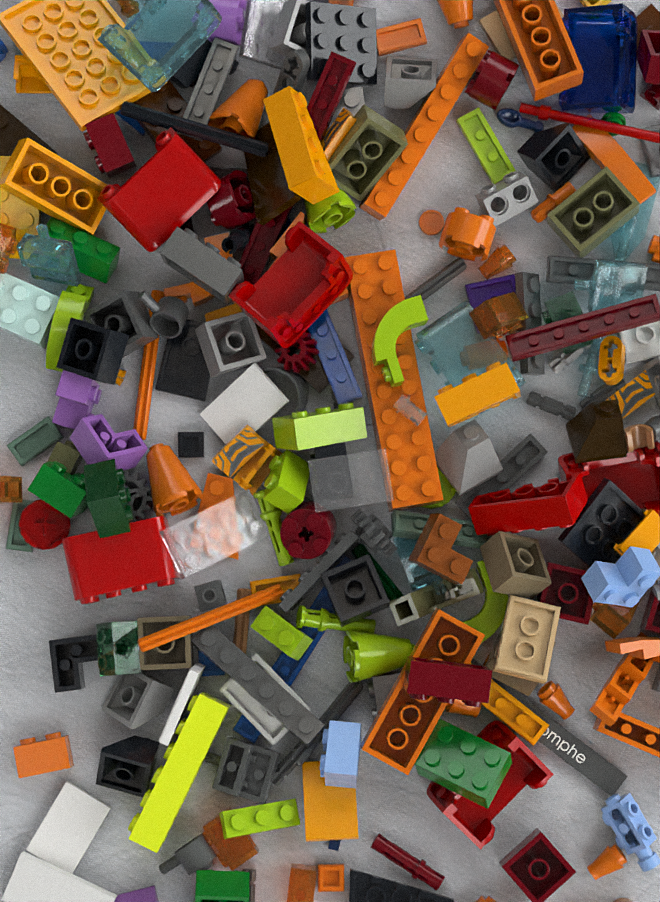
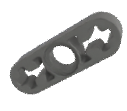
[273,49,310,94]

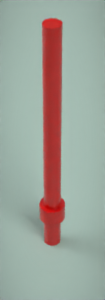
[519,102,660,144]

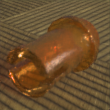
[116,0,139,18]

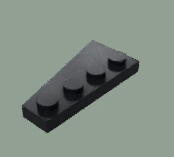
[349,868,454,902]

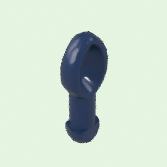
[496,108,544,133]

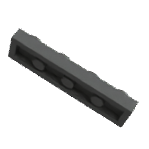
[178,37,239,142]
[515,272,545,376]
[455,433,548,521]
[279,531,360,615]

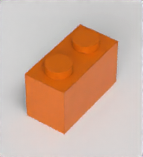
[13,732,74,778]

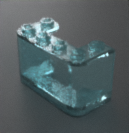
[97,0,222,92]

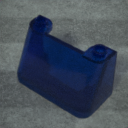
[559,3,637,114]

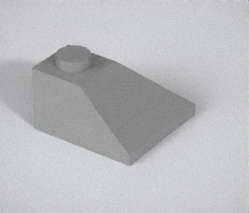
[384,56,437,110]
[435,419,503,496]
[101,663,175,730]

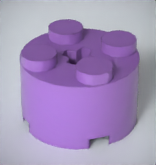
[205,0,248,46]

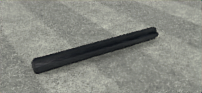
[120,101,269,157]

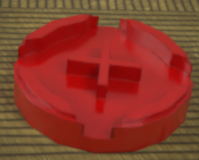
[18,499,71,550]

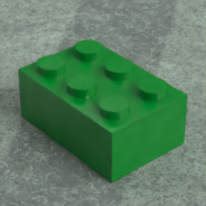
[415,719,512,809]

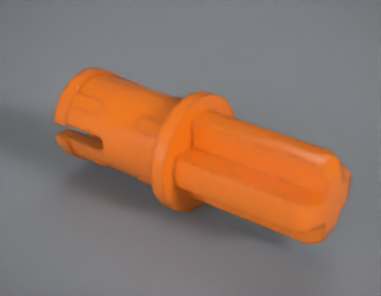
[530,182,576,223]

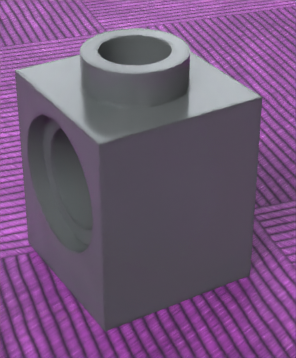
[194,580,227,612]

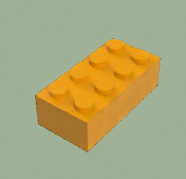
[0,137,107,235]

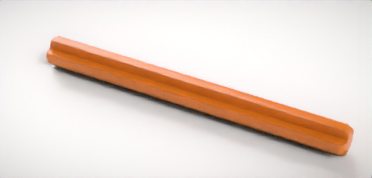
[133,290,165,440]
[137,584,284,652]

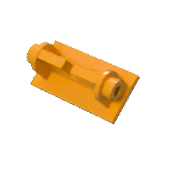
[233,439,282,495]

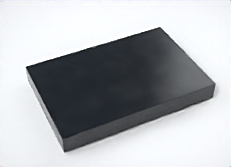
[155,319,211,402]

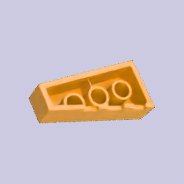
[263,86,340,205]

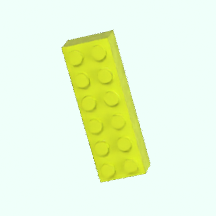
[128,691,231,853]

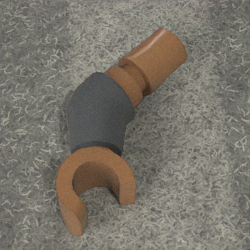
[624,415,660,453]

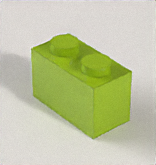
[263,449,312,514]
[250,605,313,661]

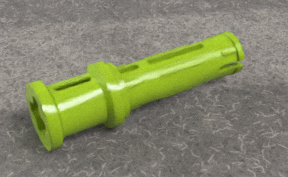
[253,489,295,566]
[296,605,376,633]

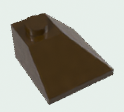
[566,399,627,463]

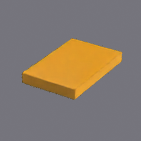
[302,761,359,842]

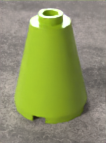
[303,187,357,233]
[343,630,415,683]

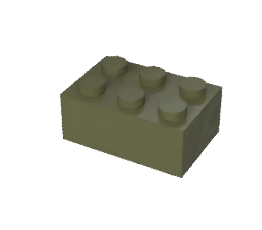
[328,104,408,201]
[547,166,640,258]

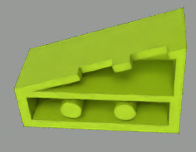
[272,402,367,450]

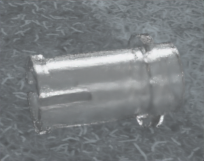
[393,394,427,427]

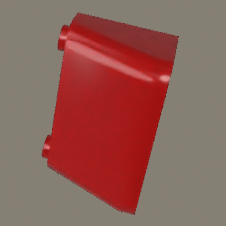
[97,127,221,252]
[228,221,353,348]
[558,441,660,516]
[426,720,554,850]

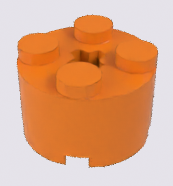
[439,207,496,261]

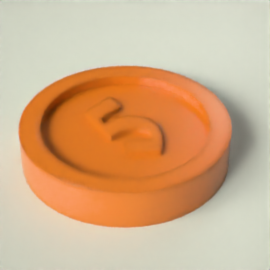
[419,210,444,236]

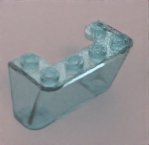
[414,300,527,419]

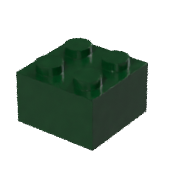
[84,459,134,538]

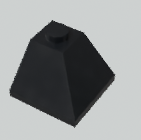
[517,122,591,192]
[96,735,160,797]

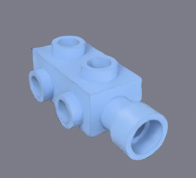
[601,793,660,872]

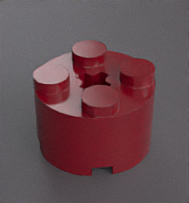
[465,50,520,110]
[207,170,256,230]
[280,501,337,559]

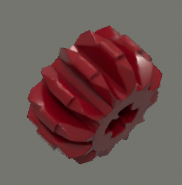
[275,331,319,373]

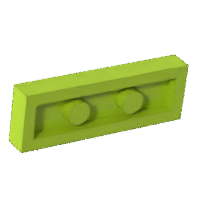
[456,107,516,184]
[219,799,300,839]

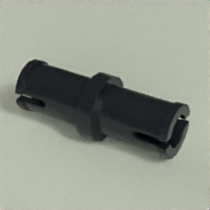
[222,223,255,254]

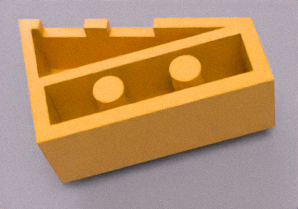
[434,361,521,427]

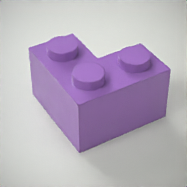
[52,370,102,430]
[70,414,148,470]

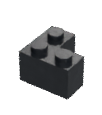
[49,633,108,693]

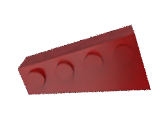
[468,472,588,536]

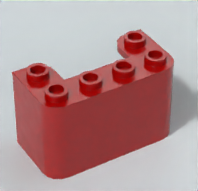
[62,516,180,605]

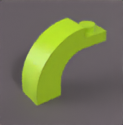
[46,282,94,372]
[372,295,429,388]
[462,560,508,643]

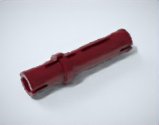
[370,833,445,891]

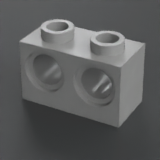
[475,171,539,226]

